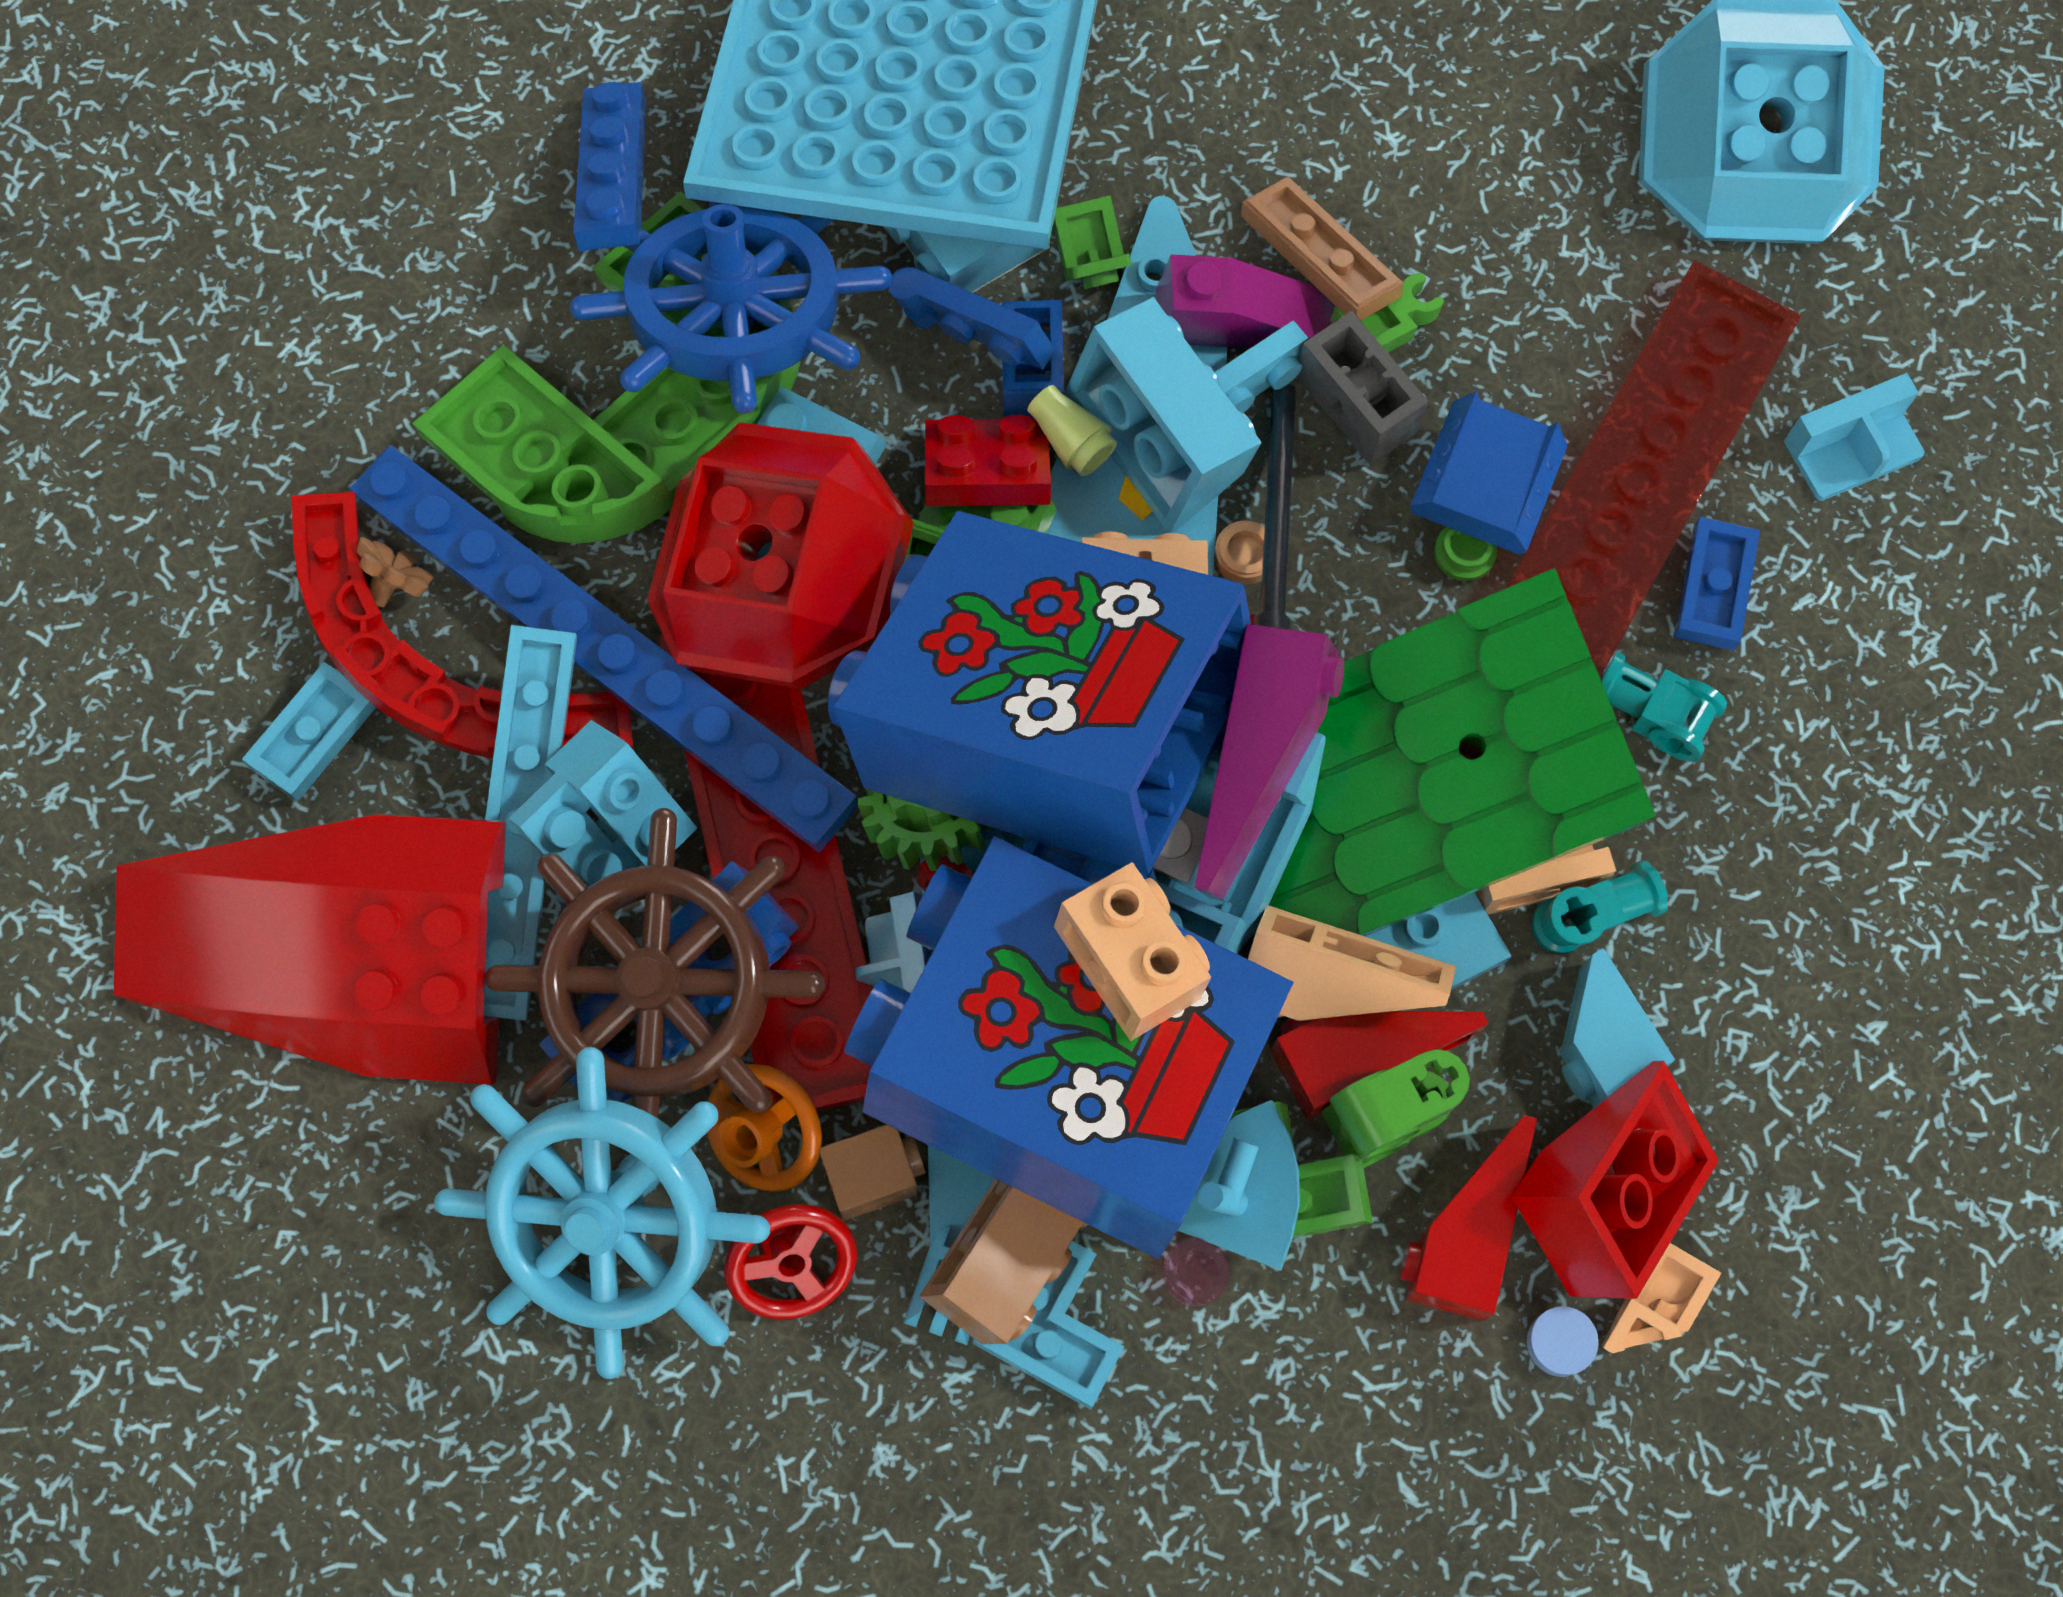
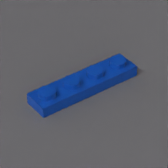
[574,82,646,251]

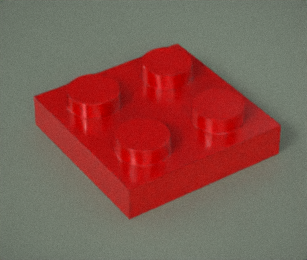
[925,415,1051,506]

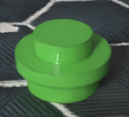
[1434,527,1497,581]

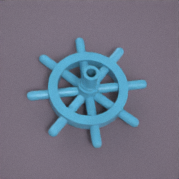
[434,1047,770,1379]

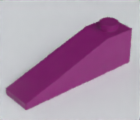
[1194,624,1344,901]

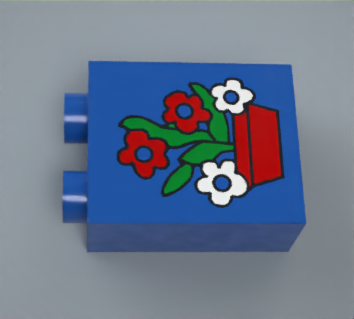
[828,511,1251,875]
[844,836,1294,1259]

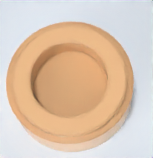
[1214,521,1264,585]

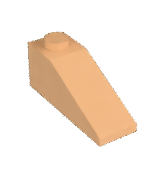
[1248,905,1456,1021]

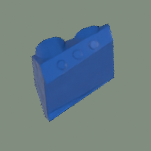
[1410,391,1568,555]

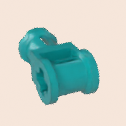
[1601,651,1728,762]
[1531,860,1668,954]

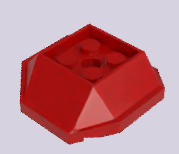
[647,422,914,689]

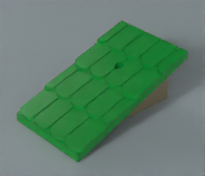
[1250,568,1656,944]

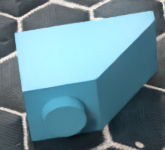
[1560,948,1675,1108]

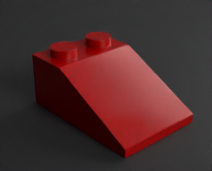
[1511,1061,1719,1299]

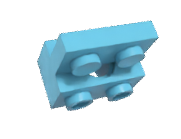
[508,720,697,887]

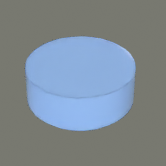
[1527,1306,1598,1377]

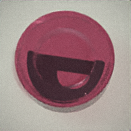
[1162,1238,1230,1307]

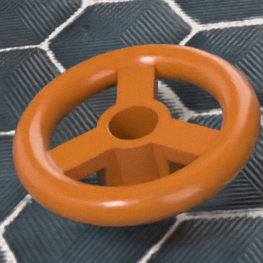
[707,1064,822,1192]

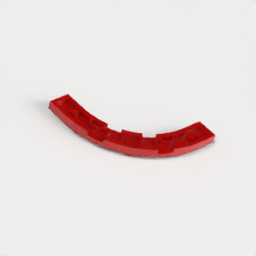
[291,492,633,759]

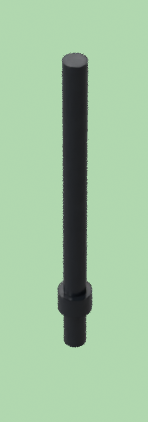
[1253,384,1296,630]

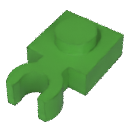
[1330,273,1444,353]

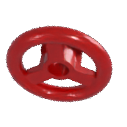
[724,1204,857,1320]

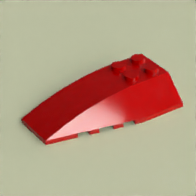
[113,814,506,1085]

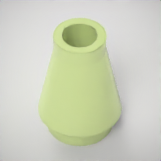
[1027,385,1117,477]

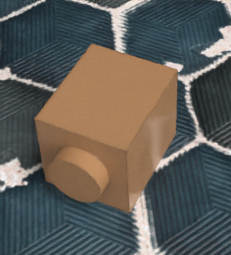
[819,1125,925,1221]

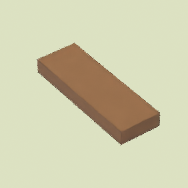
[1241,177,1404,321]

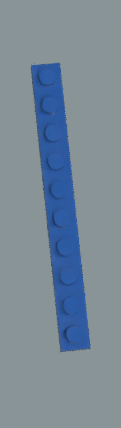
[349,445,858,853]

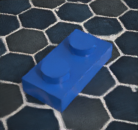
[1673,516,1760,651]

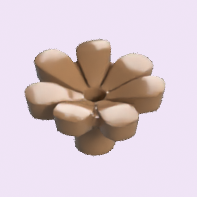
[356,537,434,607]

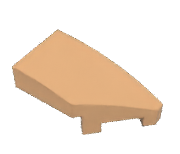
[1602,1243,1721,1353]

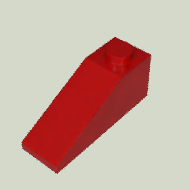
[1271,1011,1489,1120]
[1399,1115,1537,1321]

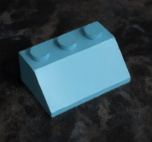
[1065,297,1262,533]

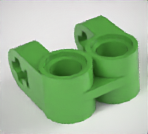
[1321,1049,1470,1169]

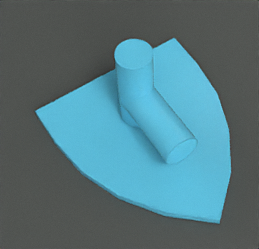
[1178,1100,1300,1270]

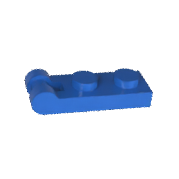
[888,267,1055,370]

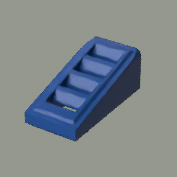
[1002,300,1064,419]

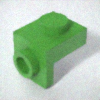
[1053,196,1132,289]

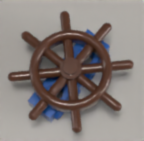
[484,808,825,1118]

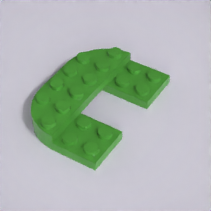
[412,191,801,543]

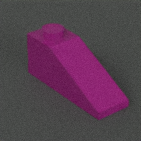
[1156,254,1334,348]

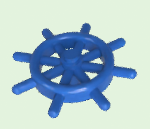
[569,202,892,414]

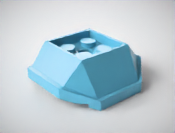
[1639,0,1885,244]

